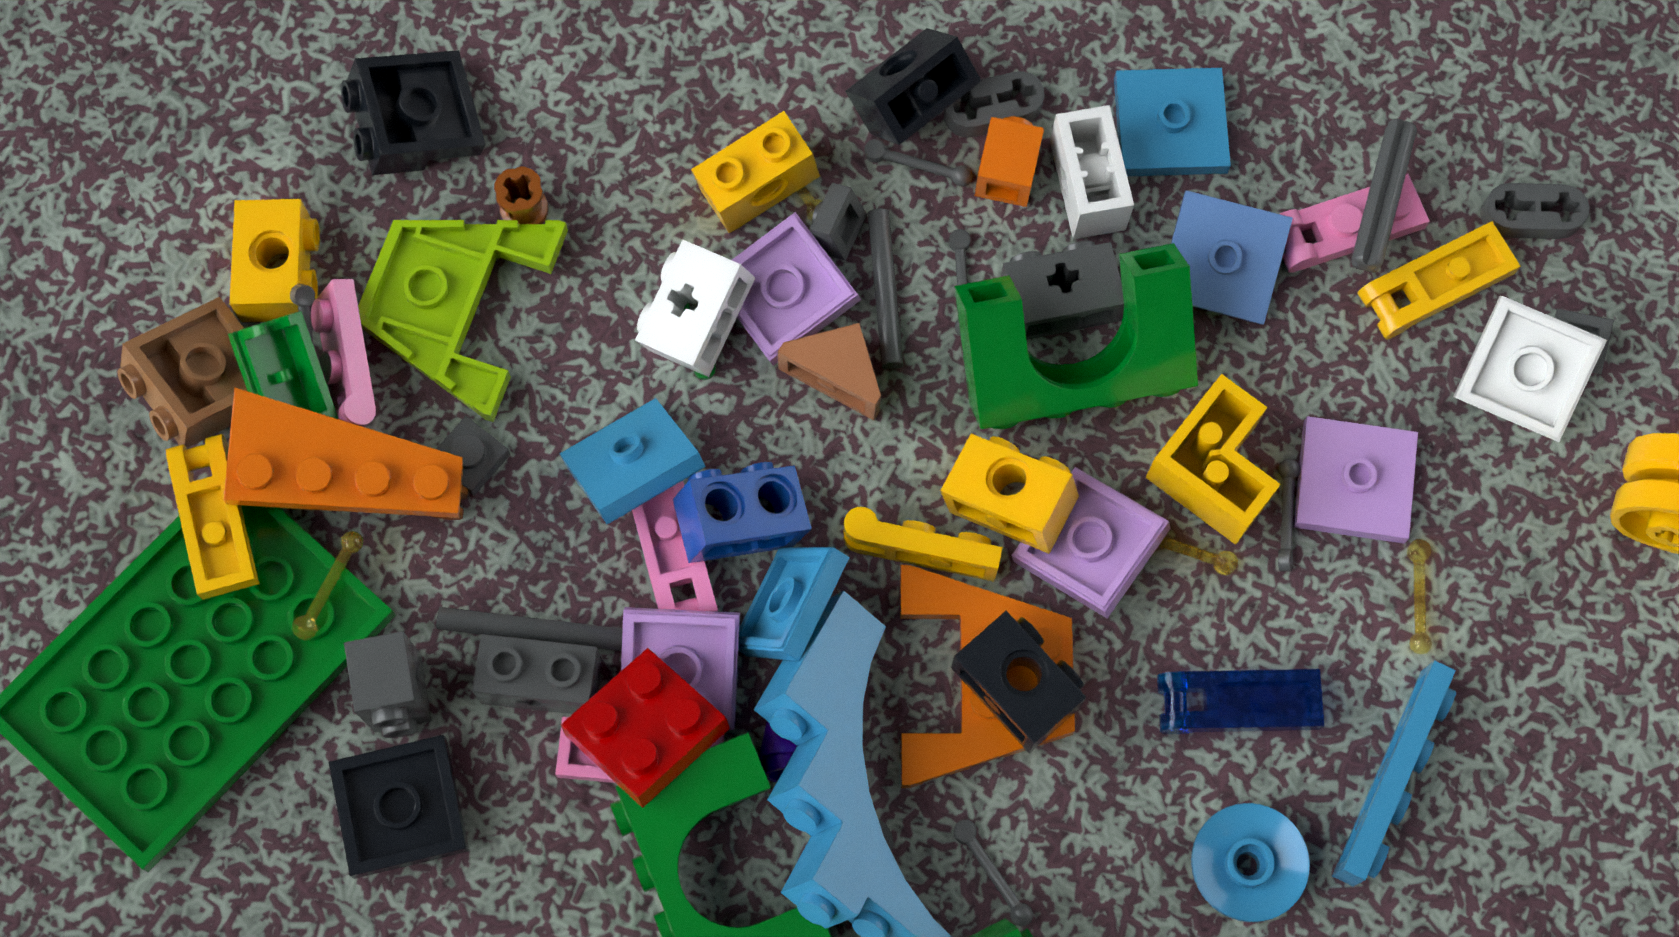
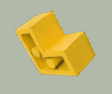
[1145,374,1281,545]

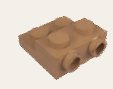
[118,297,247,448]

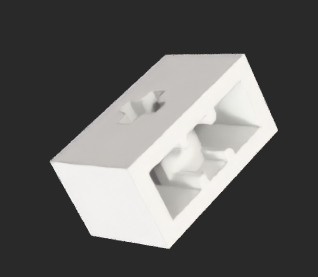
[1050,105,1134,239]
[635,240,755,377]

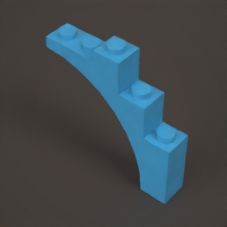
[754,590,952,937]

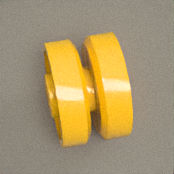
[1610,433,1679,554]

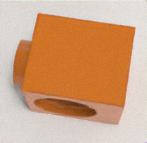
[974,116,1044,207]

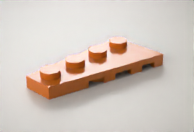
[223,387,464,518]

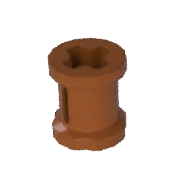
[494,166,548,224]

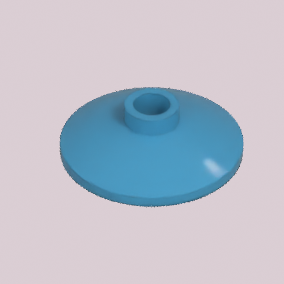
[1191,803,1310,922]

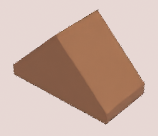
[778,323,881,420]

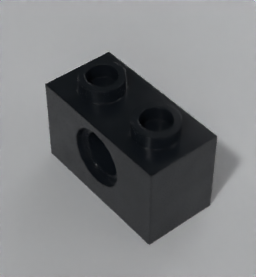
[845,28,982,145]
[951,610,1086,754]

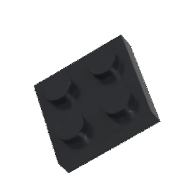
[328,735,469,879]

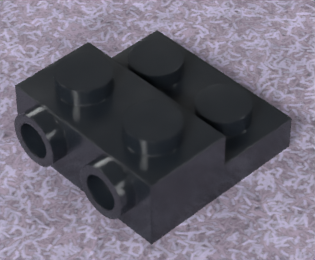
[341,50,486,175]

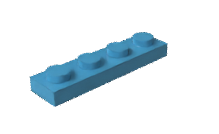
[1332,660,1456,887]

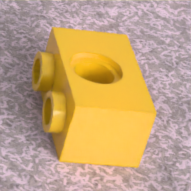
[691,111,820,233]
[229,199,320,322]
[940,434,1079,554]

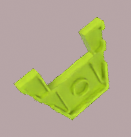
[358,220,568,422]

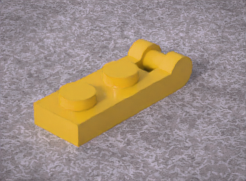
[1357,221,1521,340]
[166,434,259,600]
[843,507,1003,582]

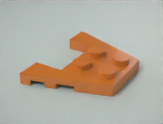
[900,565,1075,788]

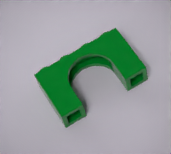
[954,243,1198,429]
[610,732,831,937]

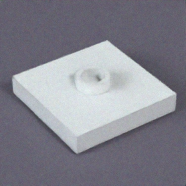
[1454,296,1607,442]

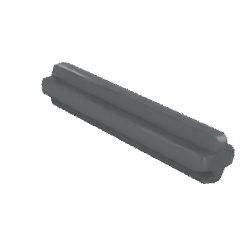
[1351,119,1417,273]

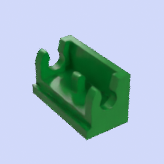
[228,311,338,419]

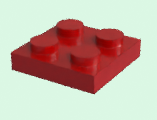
[561,648,730,808]

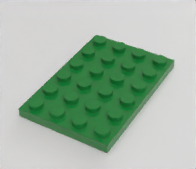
[0,505,396,872]

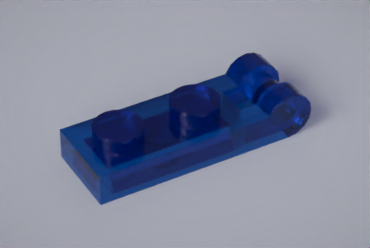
[1157,669,1324,734]

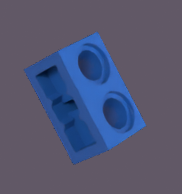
[673,462,812,563]

